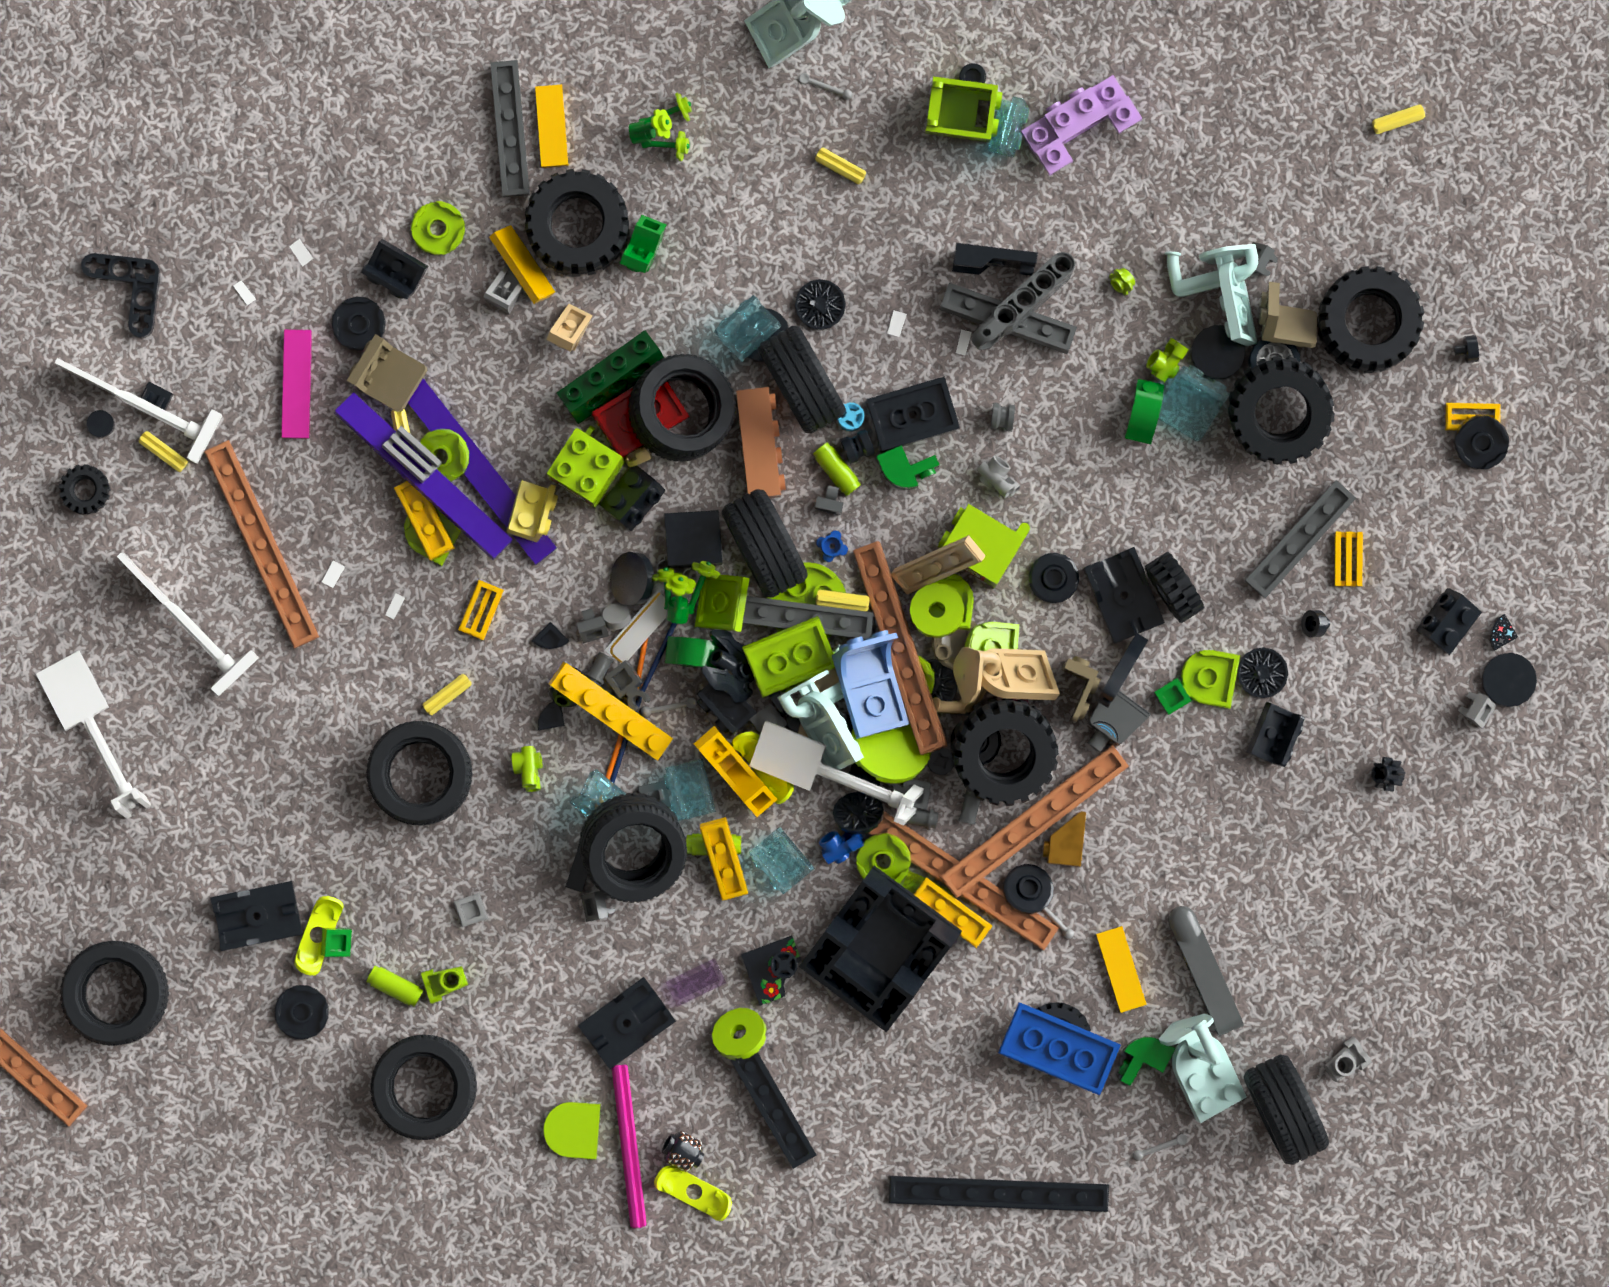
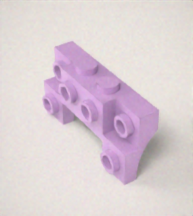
[1021,75,1142,176]

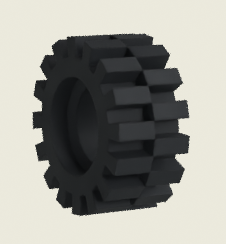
[59,464,111,515]

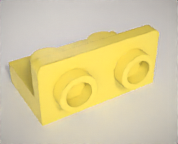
[506,480,558,542]

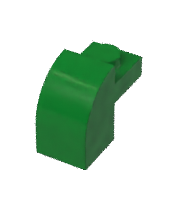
[620,215,667,273]
[1125,379,1164,444]
[876,445,939,490]
[665,636,720,669]
[1118,1037,1176,1086]

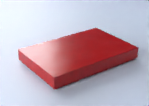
[591,382,690,458]

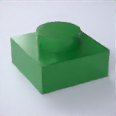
[1154,678,1192,715]
[321,928,352,957]

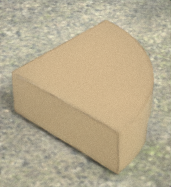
[623,446,652,467]

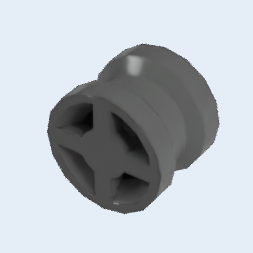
[990,403,1015,432]

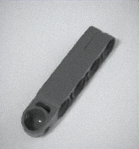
[971,252,1075,350]
[1168,906,1244,1037]

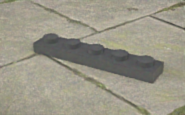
[490,60,530,198]
[940,283,1077,355]
[1245,480,1356,599]
[743,596,873,639]

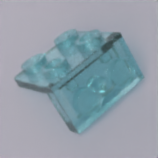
[1158,365,1230,442]

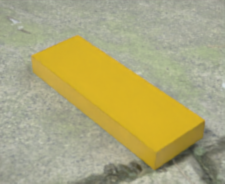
[535,84,569,168]
[489,225,555,304]
[394,481,455,561]
[700,817,748,901]
[914,877,992,948]
[1096,926,1147,1013]

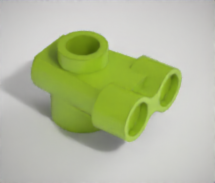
[1146,338,1189,382]
[512,746,543,792]
[421,966,468,1004]

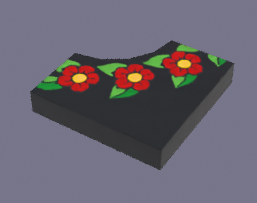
[741,935,802,1006]

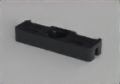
[1096,633,1148,708]

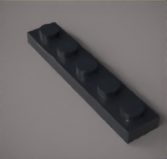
[731,1052,817,1169]

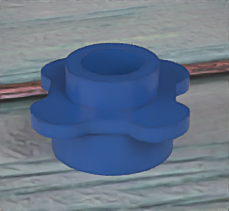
[816,530,848,562]

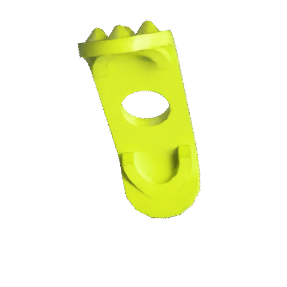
[732,731,794,804]
[294,896,344,976]
[654,1165,732,1221]

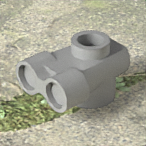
[977,455,1021,498]
[1324,1036,1372,1082]

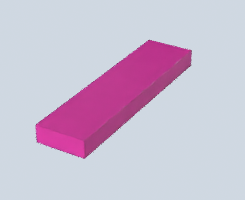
[282,329,312,439]

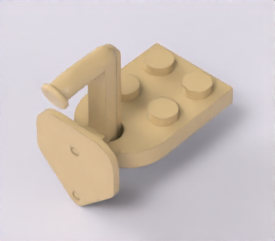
[933,647,1060,714]

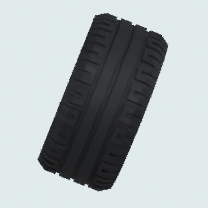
[758,326,846,434]
[628,354,736,462]
[721,489,808,598]
[366,721,473,826]
[579,793,688,903]
[60,941,169,1046]
[370,1035,477,1140]
[1243,1055,1329,1165]

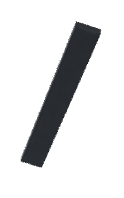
[889,1176,1109,1212]

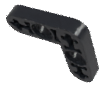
[81,253,160,338]

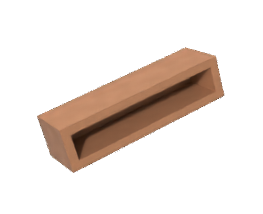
[736,387,786,498]

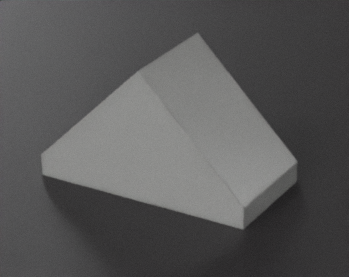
[484,265,523,314]

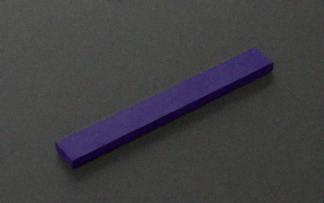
[408,379,557,565]
[334,392,513,560]

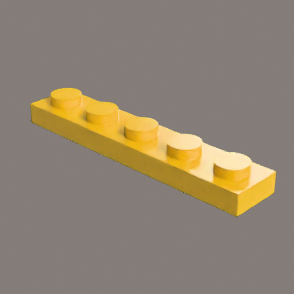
[548,661,673,761]

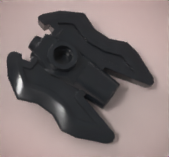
[701,630,754,703]

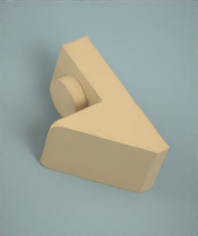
[546,304,593,352]

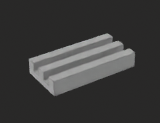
[382,426,441,484]

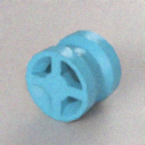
[837,402,864,431]

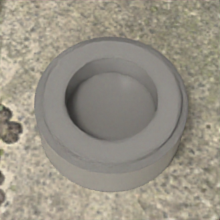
[602,603,631,630]

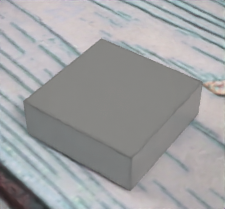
[454,893,488,928]

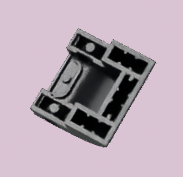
[799,865,962,1032]

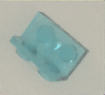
[988,96,1029,158]
[714,295,781,362]
[664,759,716,821]
[570,769,626,817]
[749,827,815,894]

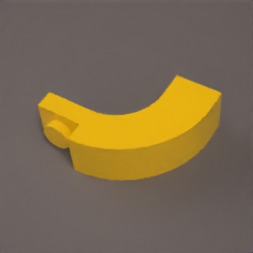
[693,726,778,817]

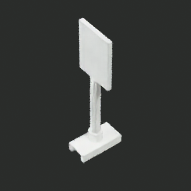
[55,358,222,464]
[117,553,259,696]
[36,651,151,819]
[749,721,924,826]

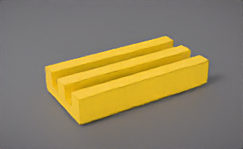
[1445,403,1500,431]
[1334,531,1363,587]
[458,580,504,641]

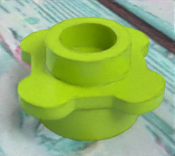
[1109,268,1135,296]

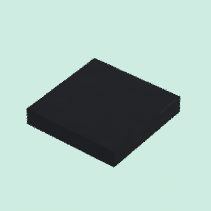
[664,510,723,568]

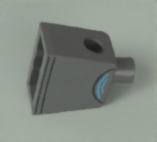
[1087,691,1151,752]

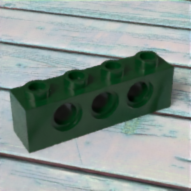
[557,330,664,424]

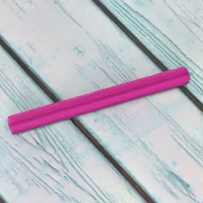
[612,1064,647,1228]

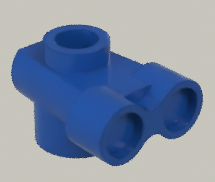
[819,831,864,864]

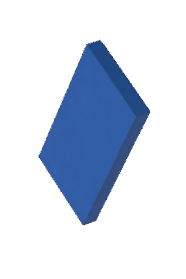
[998,1002,1121,1095]

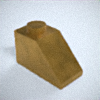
[1042,811,1086,867]

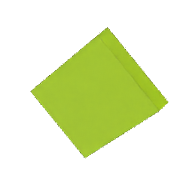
[742,616,835,698]

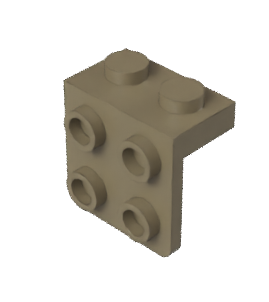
[1259,282,1317,348]
[347,334,427,412]
[1062,656,1101,723]

